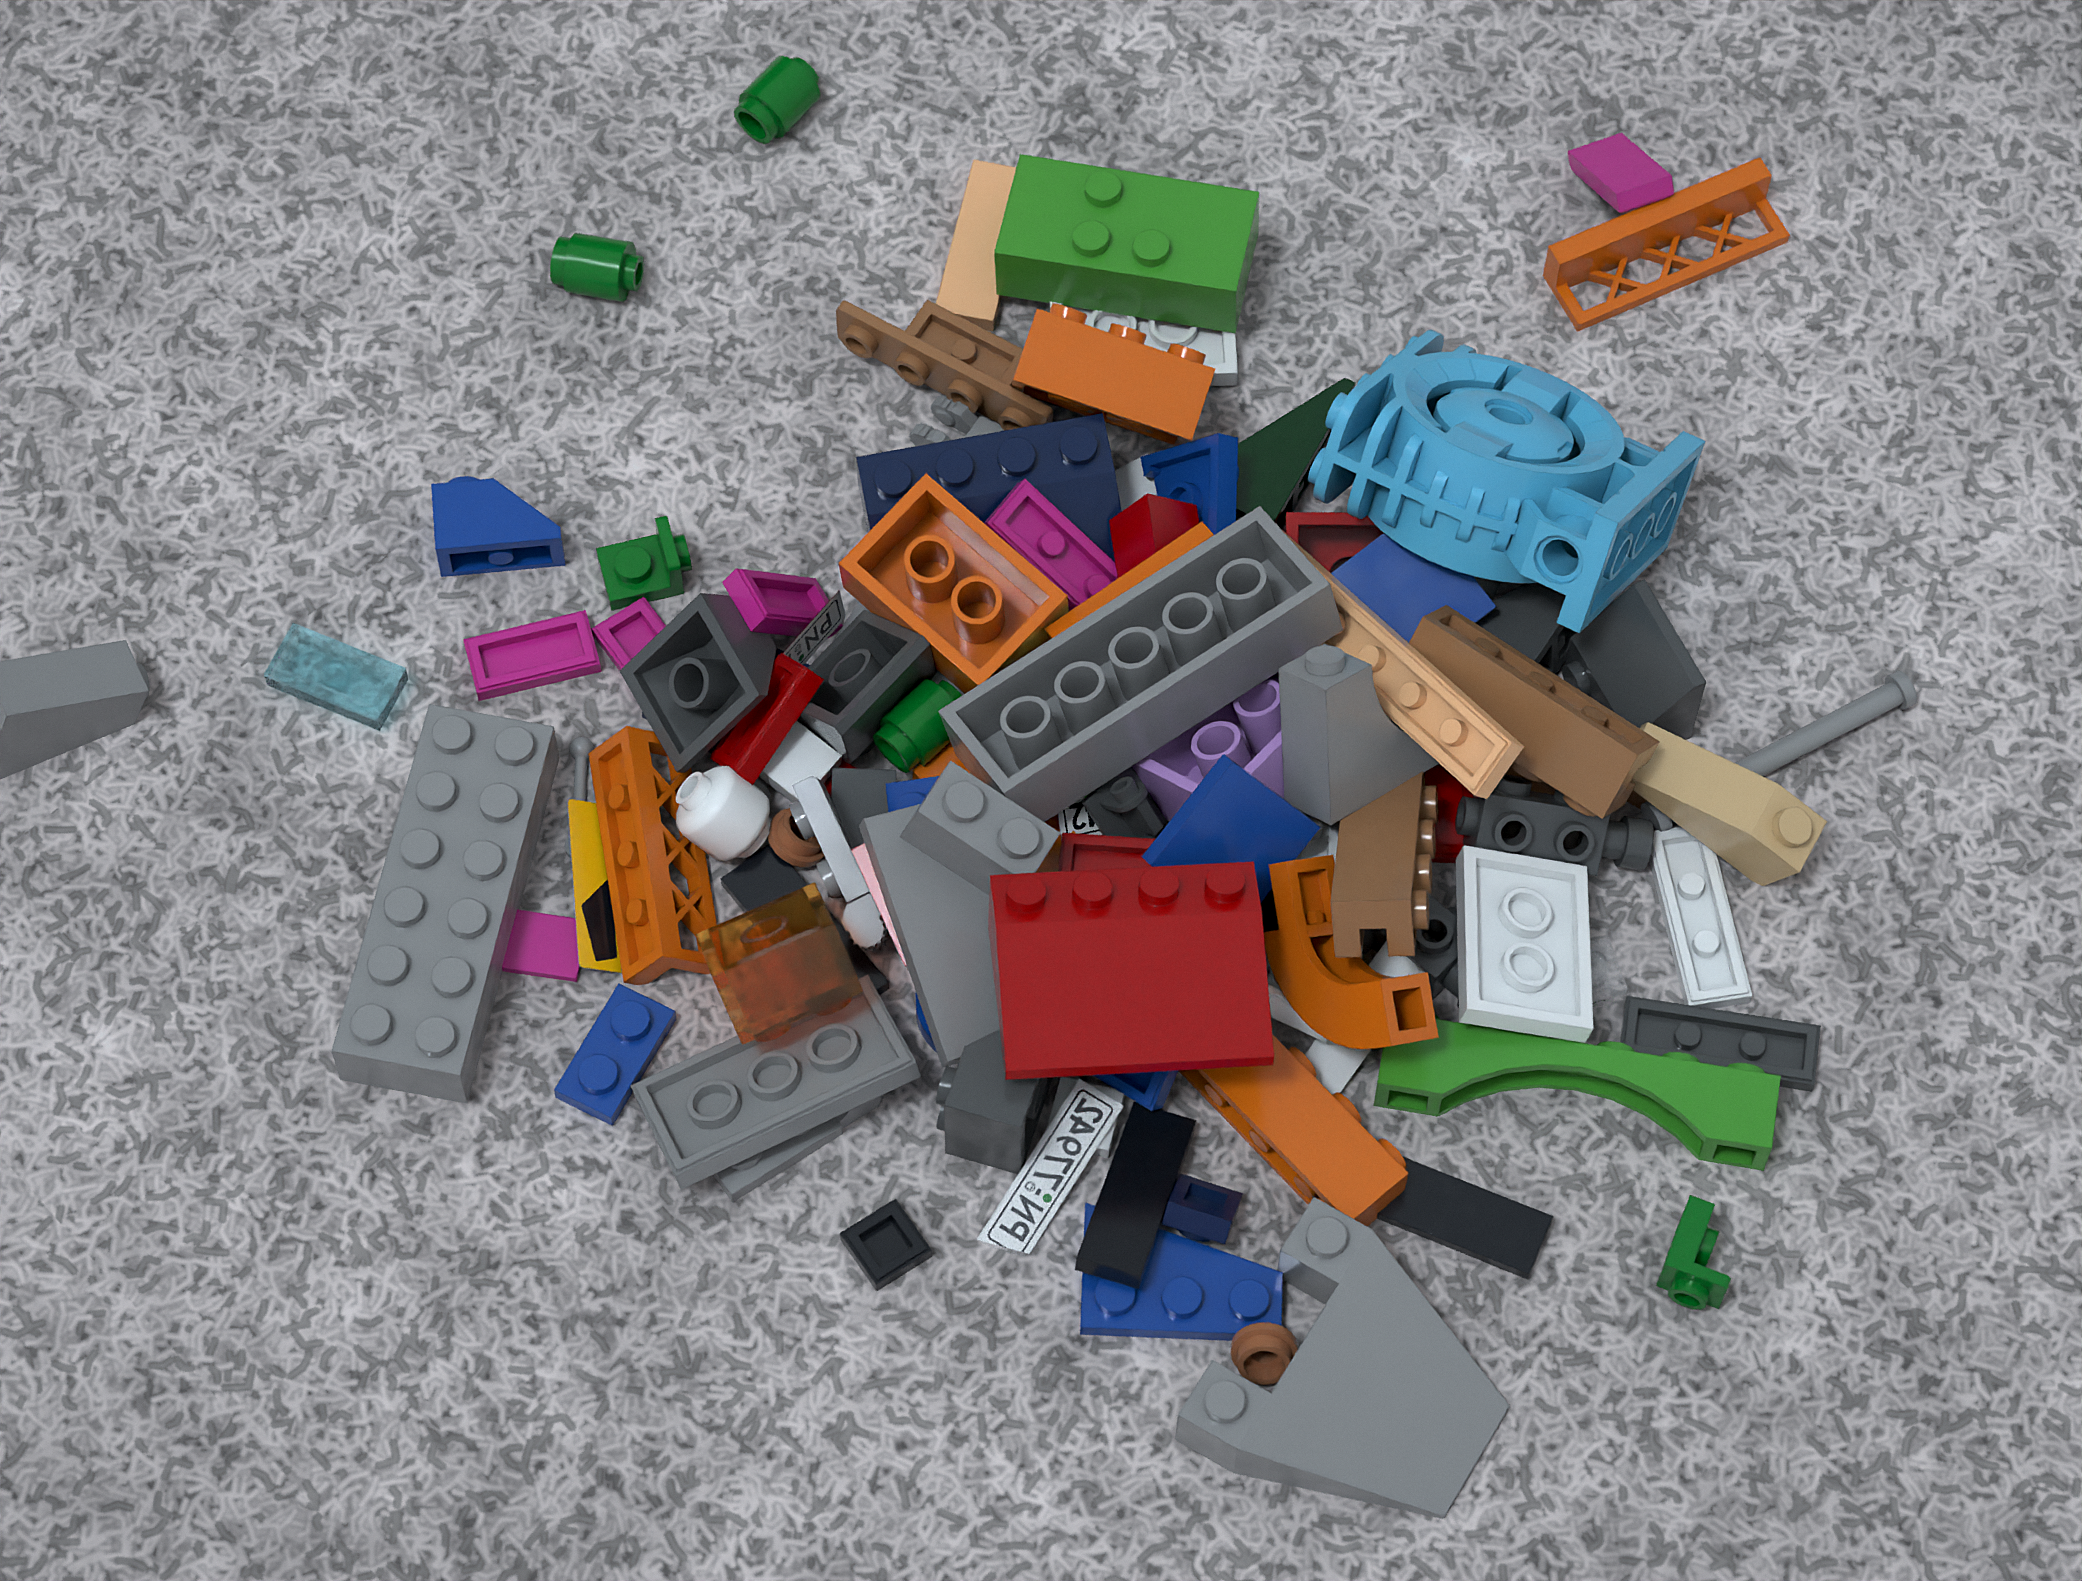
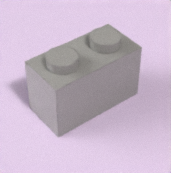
[899,760,1060,895]

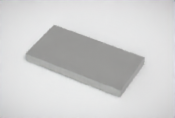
[859,804,1000,1068]
[630,975,921,1190]

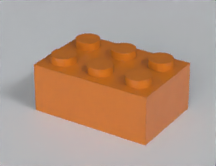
[1011,303,1216,446]
[838,474,1069,694]

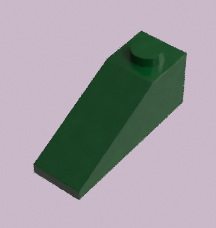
[1236,378,1356,530]

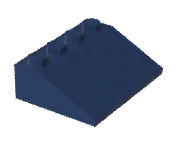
[856,413,1122,562]

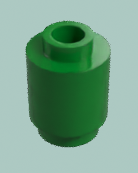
[734,56,821,144]
[550,233,644,302]
[873,679,962,773]

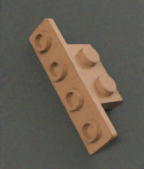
[836,300,1053,431]

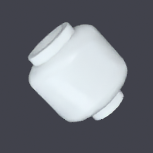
[676,766,772,861]

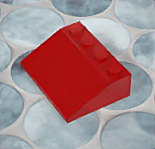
[988,862,1274,1080]

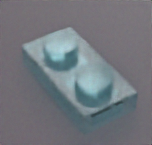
[264,623,408,731]

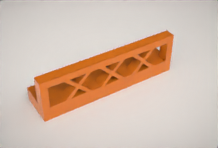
[1543,157,1790,332]
[588,726,724,985]

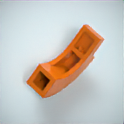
[1264,855,1439,1049]

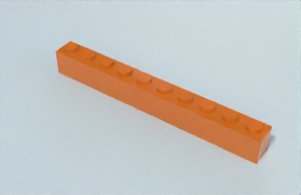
[912,742,1408,1226]

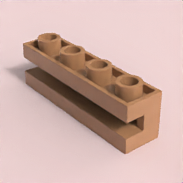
[1409,605,1660,819]
[1330,771,1439,958]

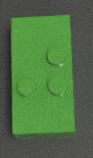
[994,154,1259,333]

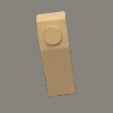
[1631,722,1827,886]

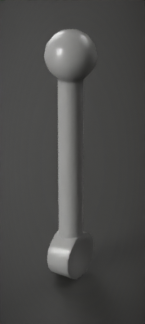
[564,736,594,858]

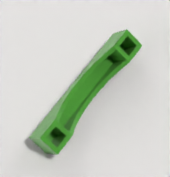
[1373,1014,1781,1171]

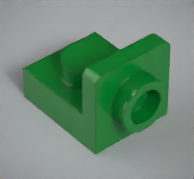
[596,515,692,611]
[1656,1195,1731,1310]

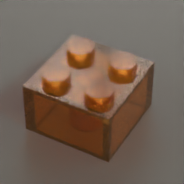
[696,882,864,1045]

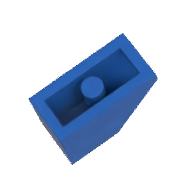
[431,476,566,577]

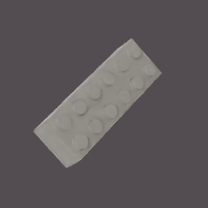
[938,506,1343,822]
[332,704,560,1104]

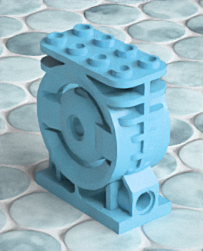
[1308,329,1706,633]

